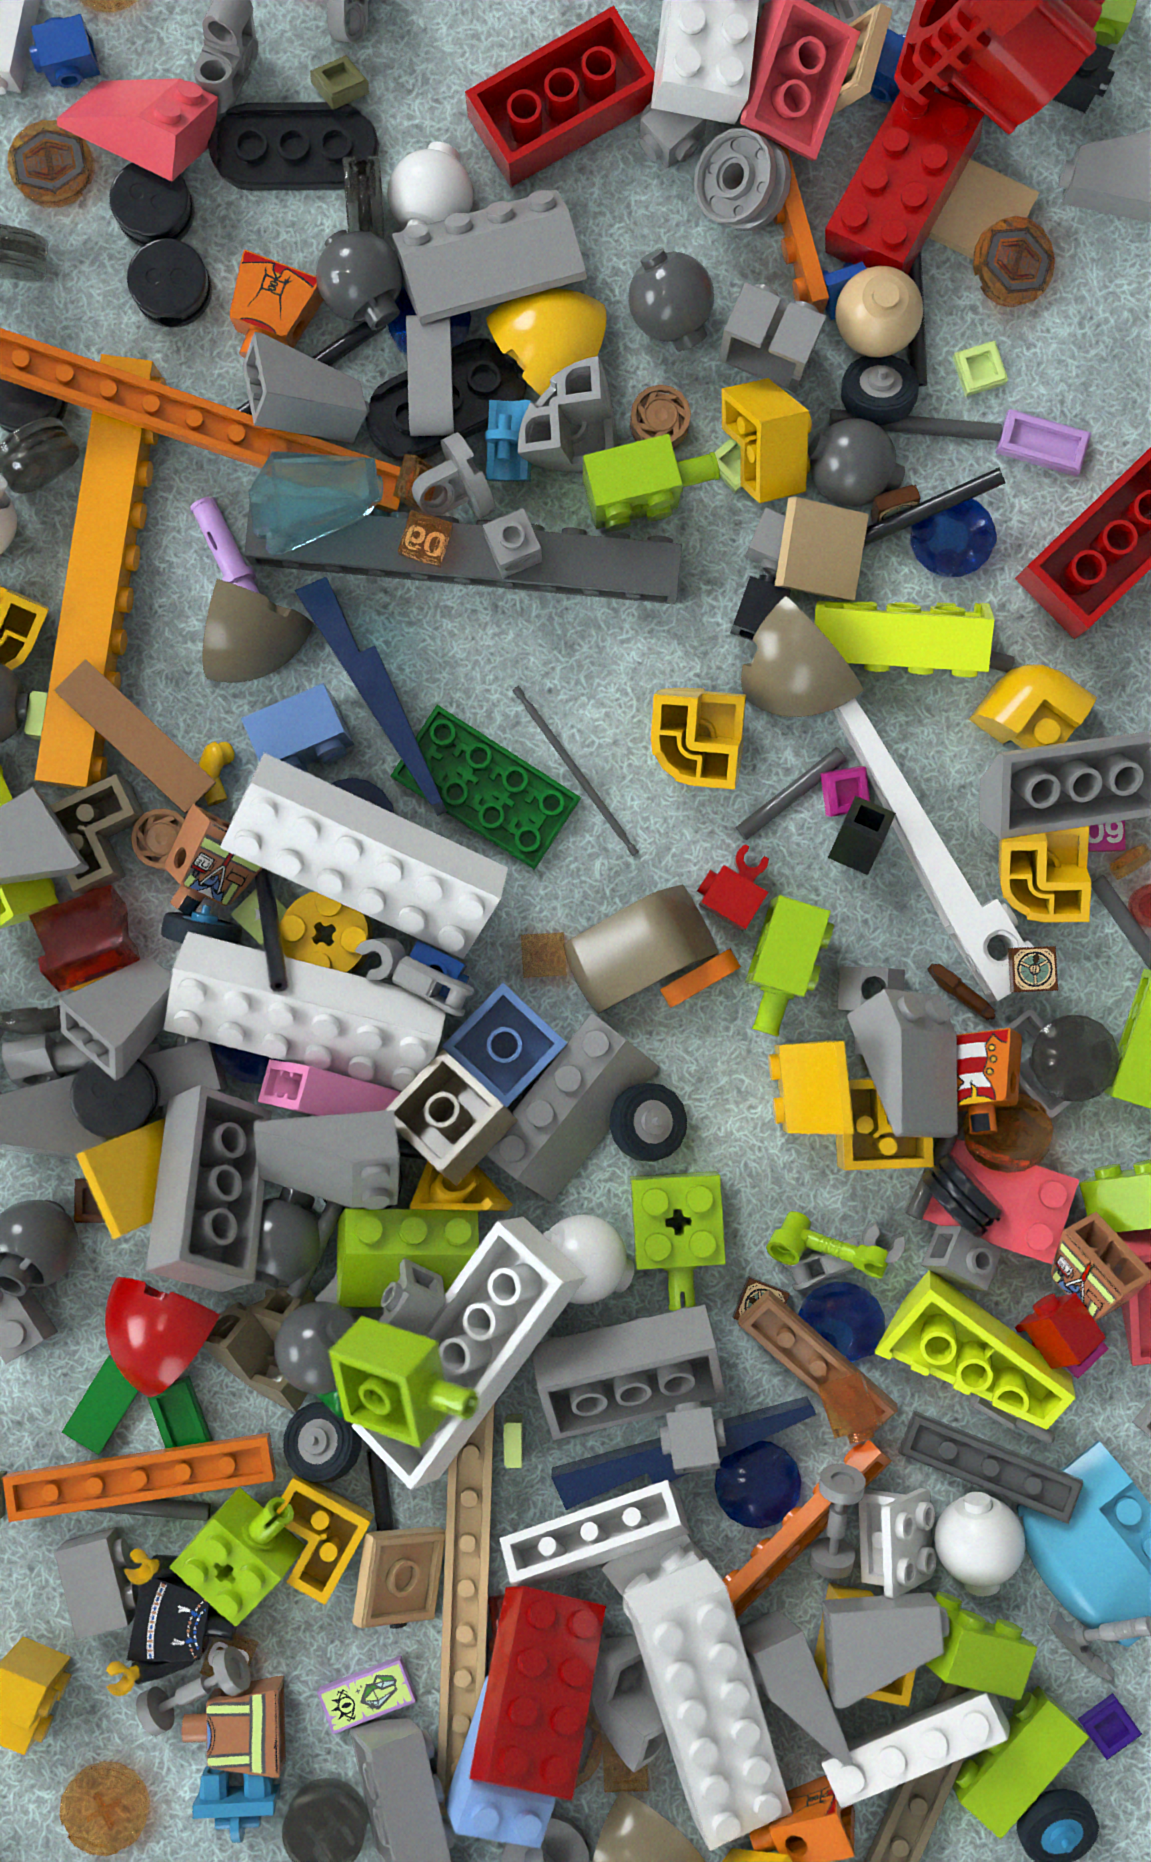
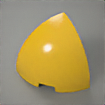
[485,288,607,396]

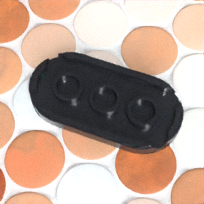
[208,102,379,191]
[366,338,527,462]

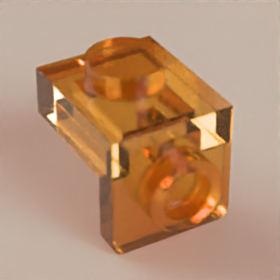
[817,1372,883,1445]

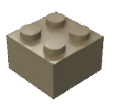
[385,1049,518,1186]

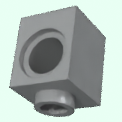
[483,508,542,579]

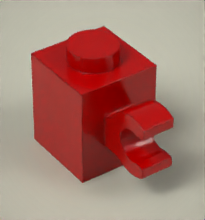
[697,844,769,931]
[1015,1293,1106,1369]

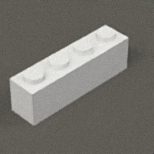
[499,1480,691,1588]
[821,1689,1010,1809]

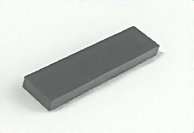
[898,1410,1084,1524]

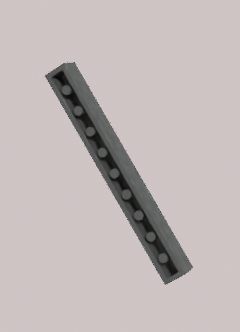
[244,500,682,605]

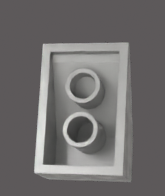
[846,989,957,1138]
[254,1110,399,1210]
[738,1610,854,1767]

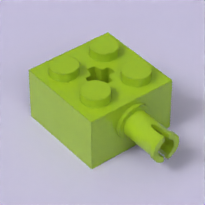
[583,434,720,532]
[745,895,834,1037]
[630,1171,726,1311]
[329,1316,479,1448]
[169,1487,306,1627]

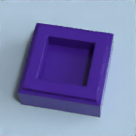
[1078,1693,1142,1760]

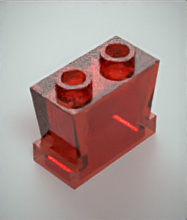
[29,884,141,992]

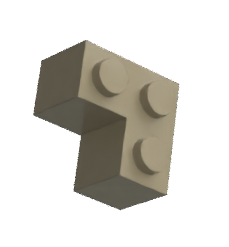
[49,774,144,895]

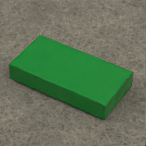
[62,1355,139,1455]
[147,1376,213,1448]

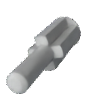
[969,1393,1055,1444]

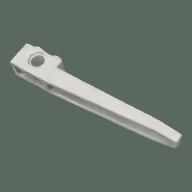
[833,698,1034,1002]

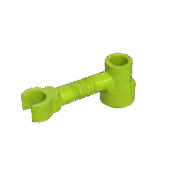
[766,1211,889,1278]

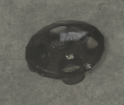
[0,1005,61,1035]
[1029,1015,1119,1102]

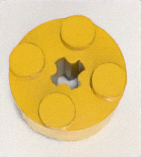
[280,891,373,974]

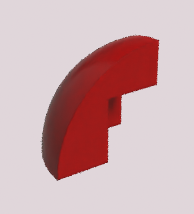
[105,1277,221,1398]

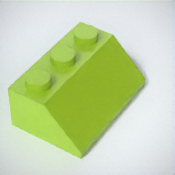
[337,1208,479,1308]

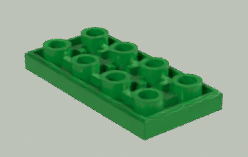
[390,705,581,870]

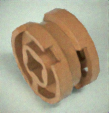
[630,384,691,449]
[131,808,186,871]

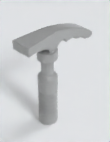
[1048,1610,1151,1681]

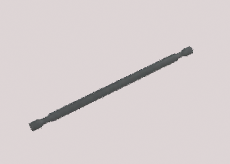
[512,686,639,857]

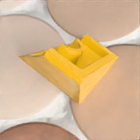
[409,1161,513,1212]

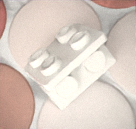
[858,1488,936,1599]
[602,1534,722,1620]

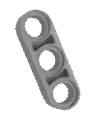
[406,315,454,436]

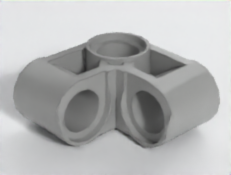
[194,0,259,114]

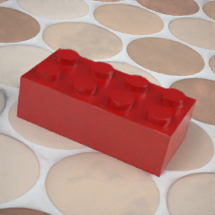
[465,6,655,188]
[825,91,984,275]
[1015,447,1151,640]
[469,1586,606,1800]

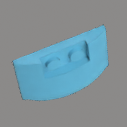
[1017,1440,1151,1648]

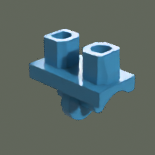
[485,400,534,482]
[192,1766,280,1843]

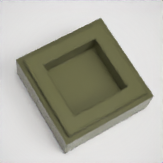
[310,55,369,110]

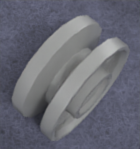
[694,128,791,231]

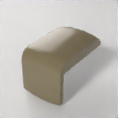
[563,884,719,1014]

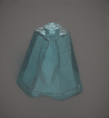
[248,451,383,555]

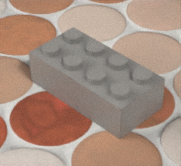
[146,1085,272,1292]
[532,1305,726,1440]

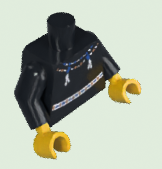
[106,1548,237,1696]

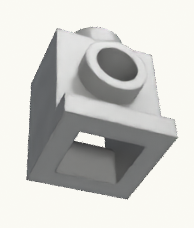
[379,1258,446,1335]

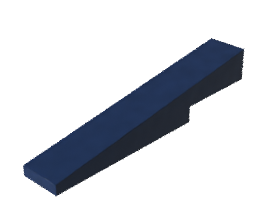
[295,577,447,816]
[551,1396,817,1510]

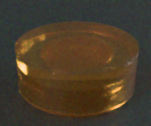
[1108,842,1151,880]

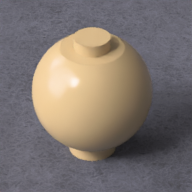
[835,266,923,357]

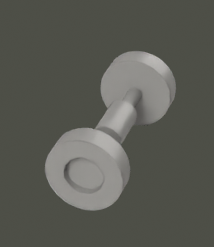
[810,1464,865,1579]
[136,1646,251,1736]

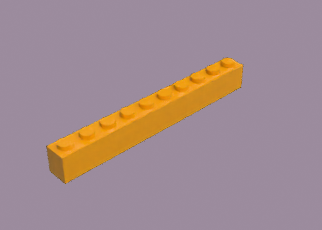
[34,354,166,790]

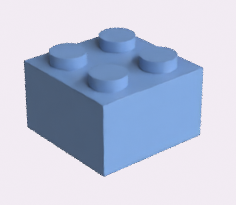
[241,683,355,773]
[441,983,567,1108]

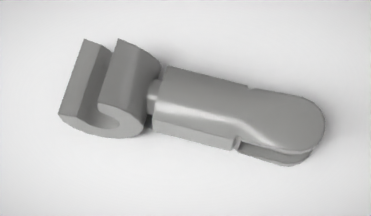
[355,937,474,1016]
[784,1221,906,1290]

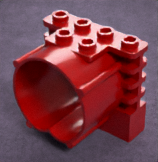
[894,0,1106,135]

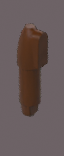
[927,963,996,1021]

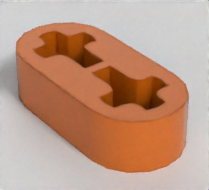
[659,948,741,1008]

